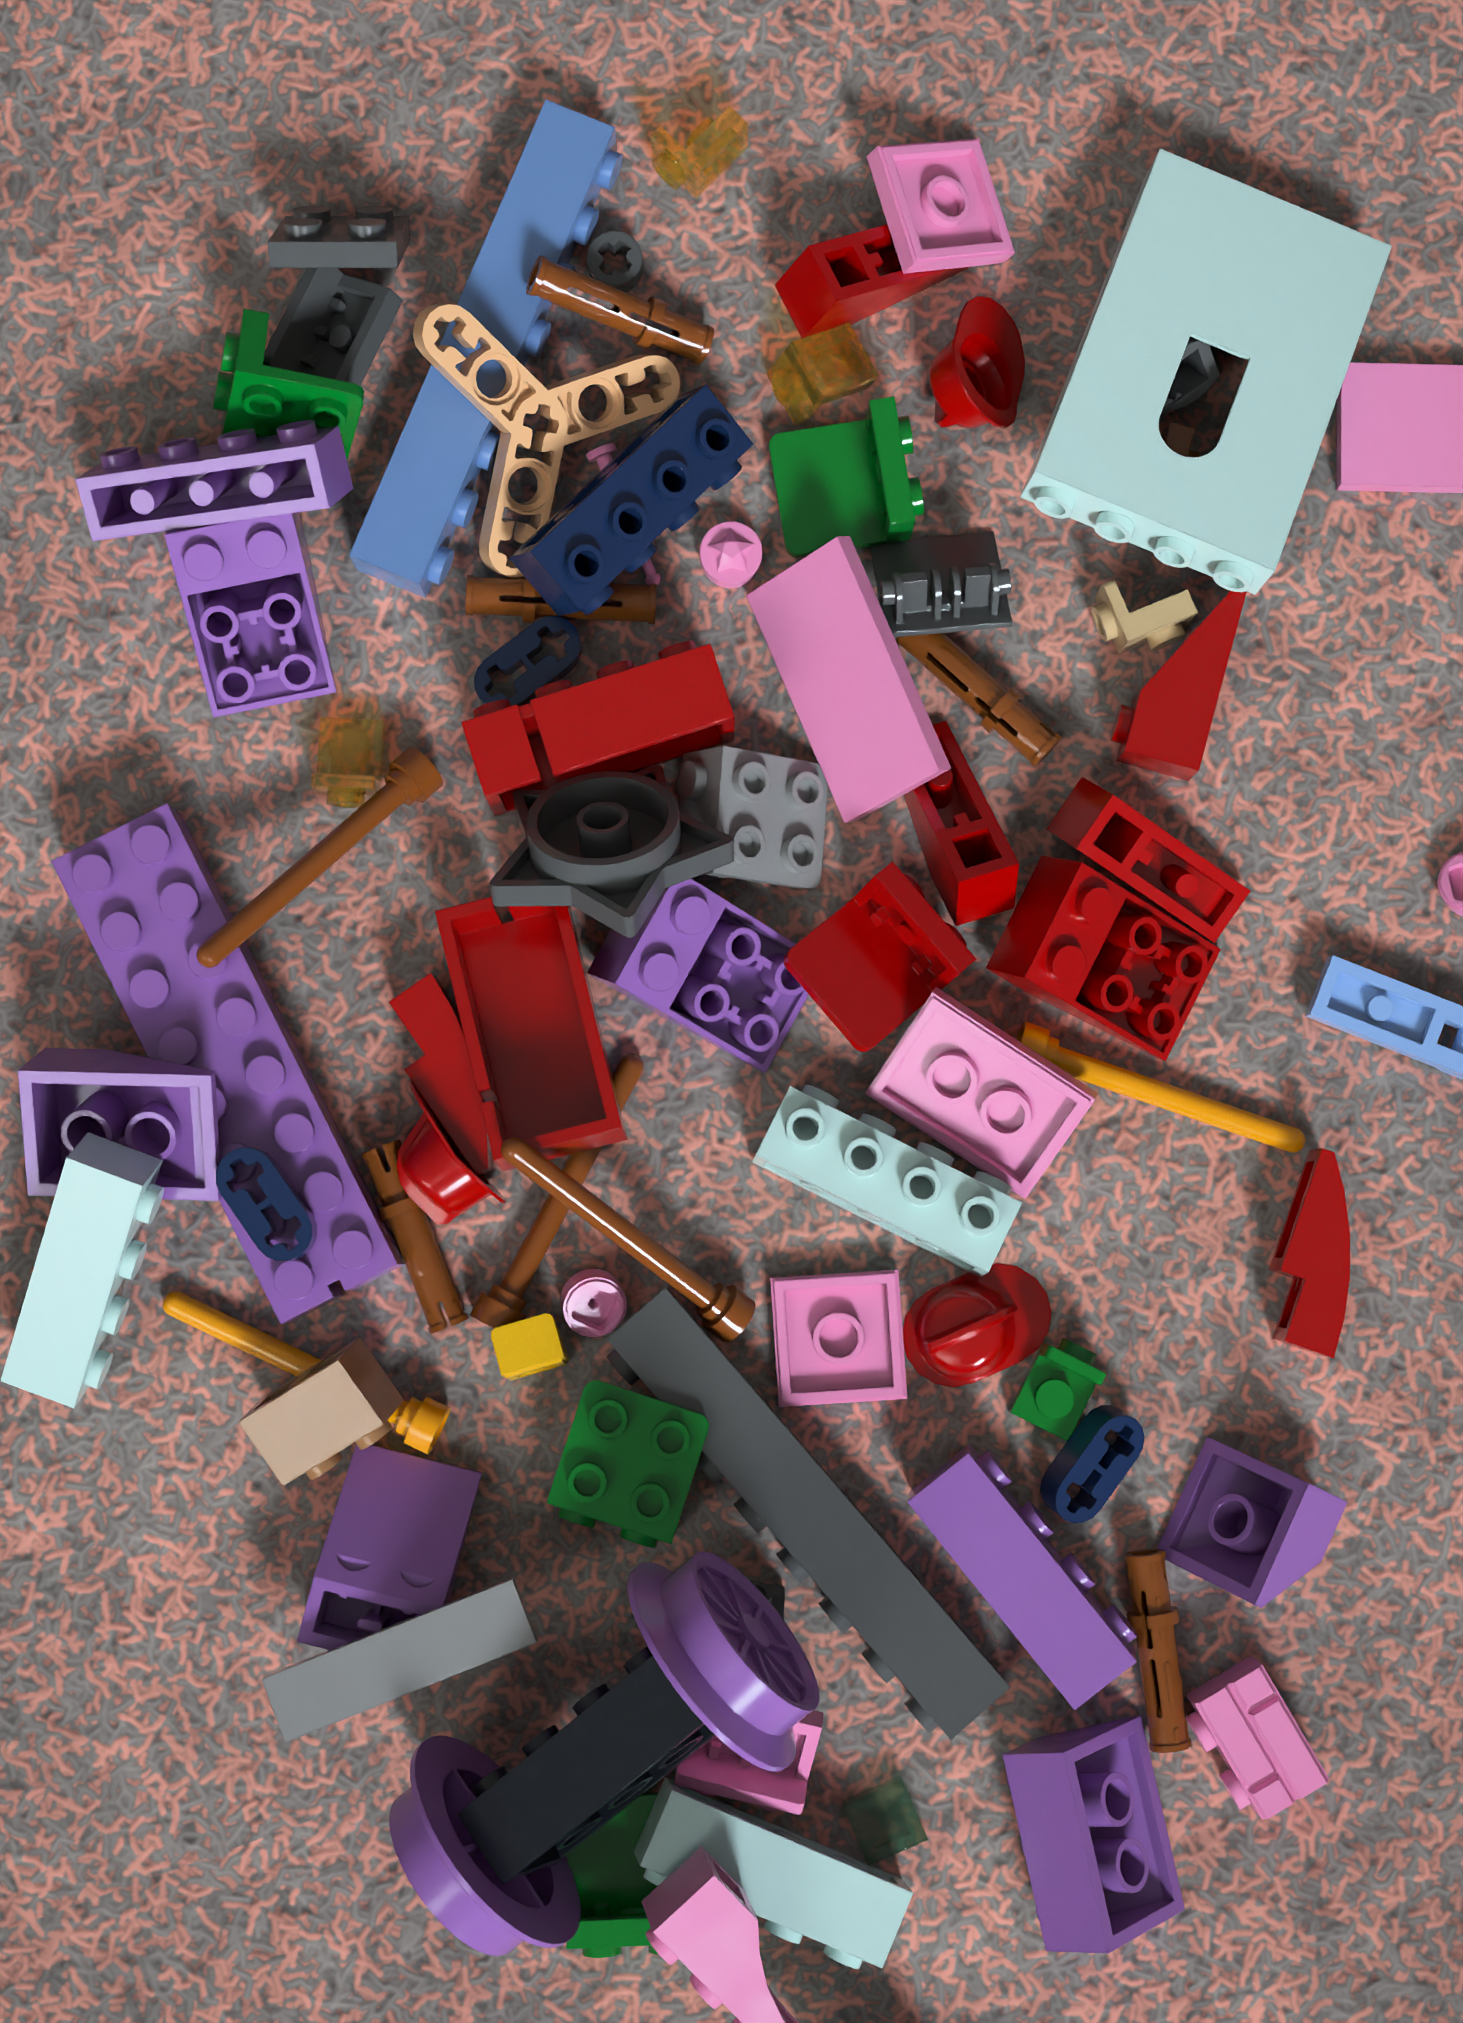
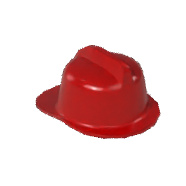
[928,296,1025,429]
[396,1079,506,1225]
[903,1263,1052,1387]

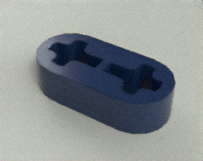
[474,616,582,707]
[216,1148,317,1261]
[1040,1405,1145,1523]

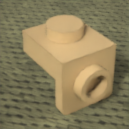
[1091,580,1198,654]

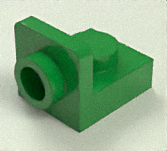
[1008,1338,1107,1441]

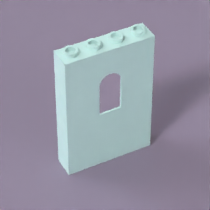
[1020,149,1392,595]

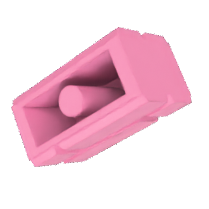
[1185,1656,1330,1820]

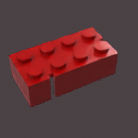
[461,641,735,816]
[435,897,628,1171]

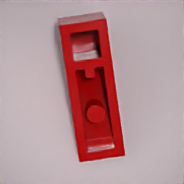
[775,224,970,339]
[1110,591,1247,781]
[904,721,1019,926]
[1046,777,1251,943]

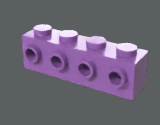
[75,420,354,541]
[907,1444,1138,1710]

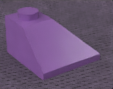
[1157,1437,1347,1608]

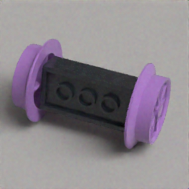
[389,1551,820,1956]

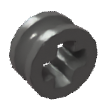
[587,231,643,292]

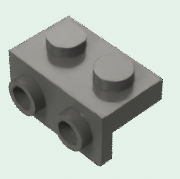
[263,268,403,386]

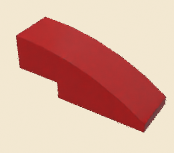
[389,973,493,1176]
[1269,1148,1350,1358]

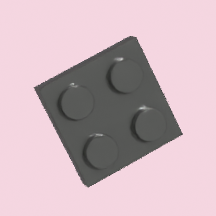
[267,206,410,268]

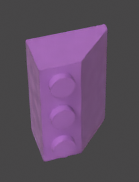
[1002,1716,1185,1953]

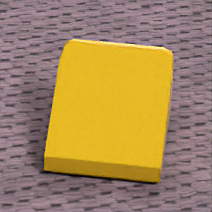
[491,1313,569,1381]

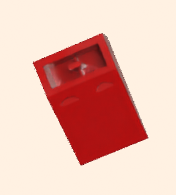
[986,856,1221,1062]

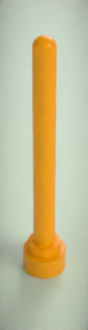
[1016,1021,1306,1153]
[162,1291,451,1455]

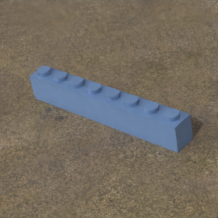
[349,99,623,598]

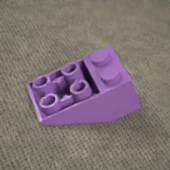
[164,512,336,718]
[587,879,809,1073]
[297,1444,482,1650]

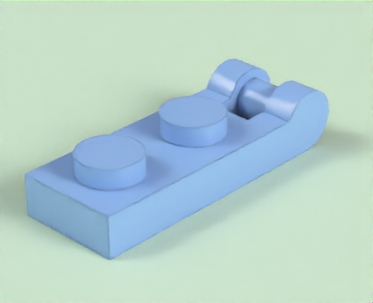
[1305,955,1463,1079]

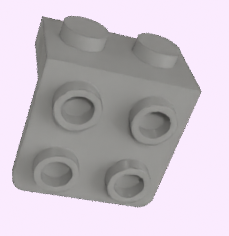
[676,745,828,889]

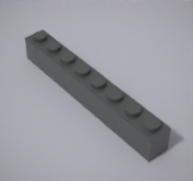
[606,1287,1010,1740]

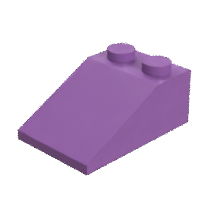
[18,1048,222,1201]

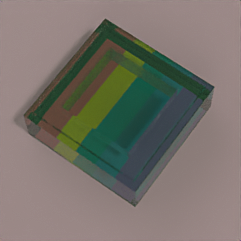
[842,1775,928,1866]

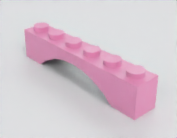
[641,1846,800,2023]

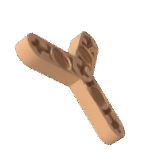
[413,303,680,577]

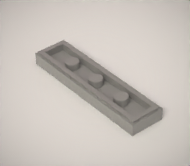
[261,1577,538,1743]

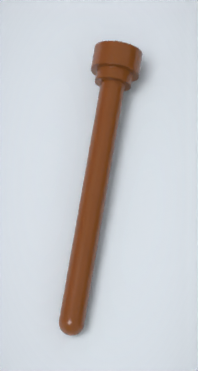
[196,747,443,968]
[470,1054,644,1328]
[501,1137,756,1342]

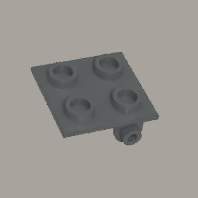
[870,532,1012,637]

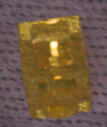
[650,106,748,199]
[767,323,879,425]
[311,717,386,808]

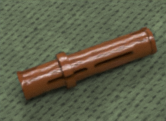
[526,255,714,365]
[466,575,657,624]
[896,633,1062,768]
[361,1139,469,1334]
[1123,1549,1192,1753]

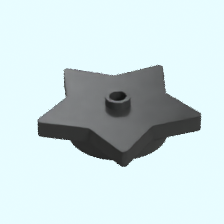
[489,764,734,938]

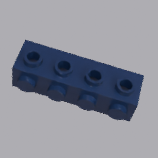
[509,384,753,616]

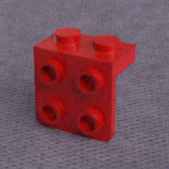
[784,861,976,1052]

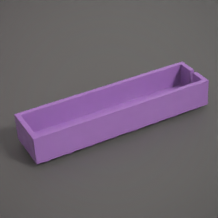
[51,803,405,1324]

